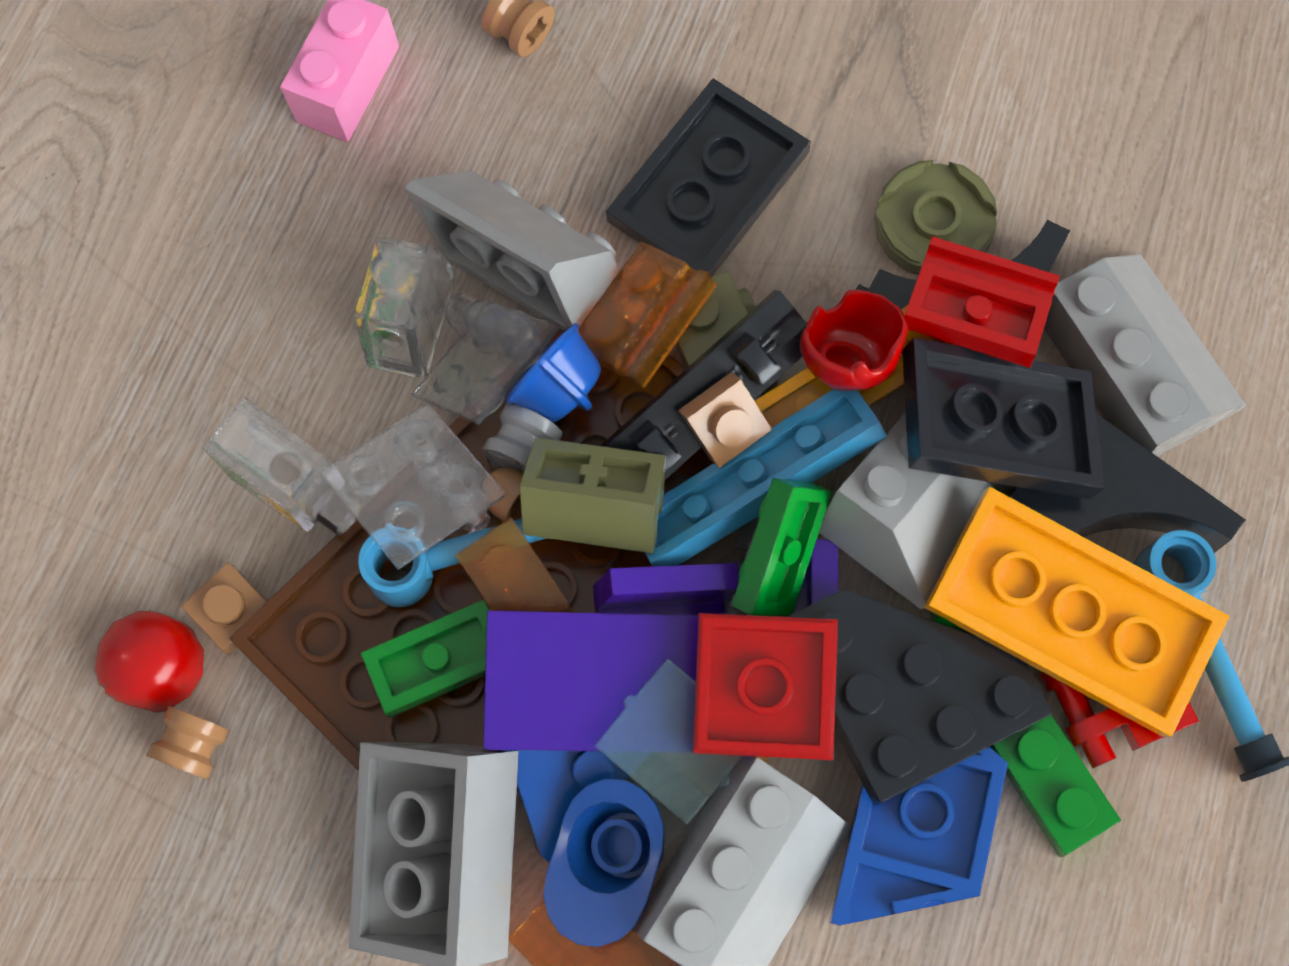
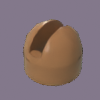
[482,467,524,523]

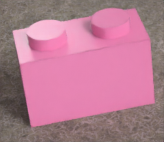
[280,0,399,142]

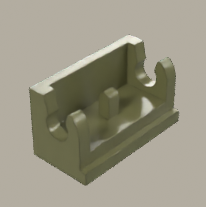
[520,437,666,554]

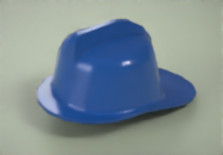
[505,323,601,423]
[543,778,665,947]

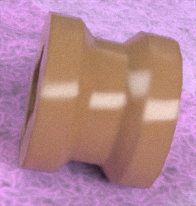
[481,0,555,58]
[146,706,230,780]

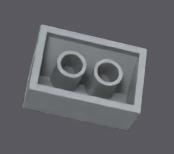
[404,171,624,337]
[1044,254,1246,457]
[819,412,1017,610]
[349,741,519,966]
[632,755,851,966]

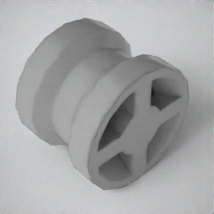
[482,404,562,472]

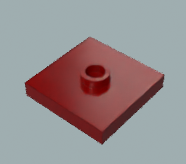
[693,613,838,760]

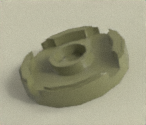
[874,160,997,275]

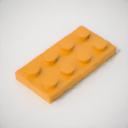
[924,487,1230,737]

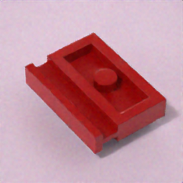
[904,236,1060,368]

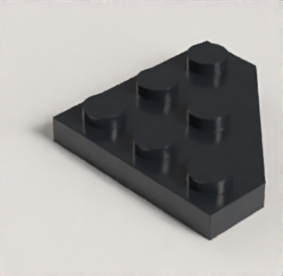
[787,589,1053,805]

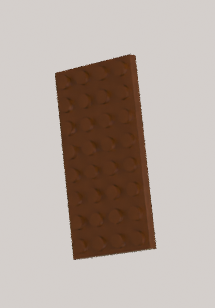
[229,301,714,771]

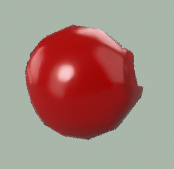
[800,289,909,391]
[94,611,204,712]

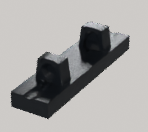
[600,290,807,480]

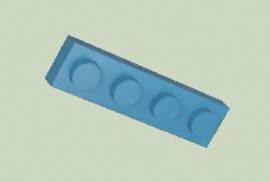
[645,389,887,567]

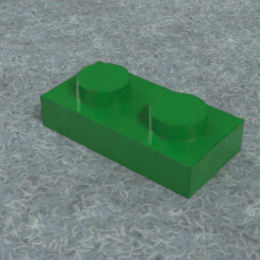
[732,478,832,616]
[361,599,490,718]
[990,715,1122,857]

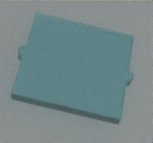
[594,659,742,825]

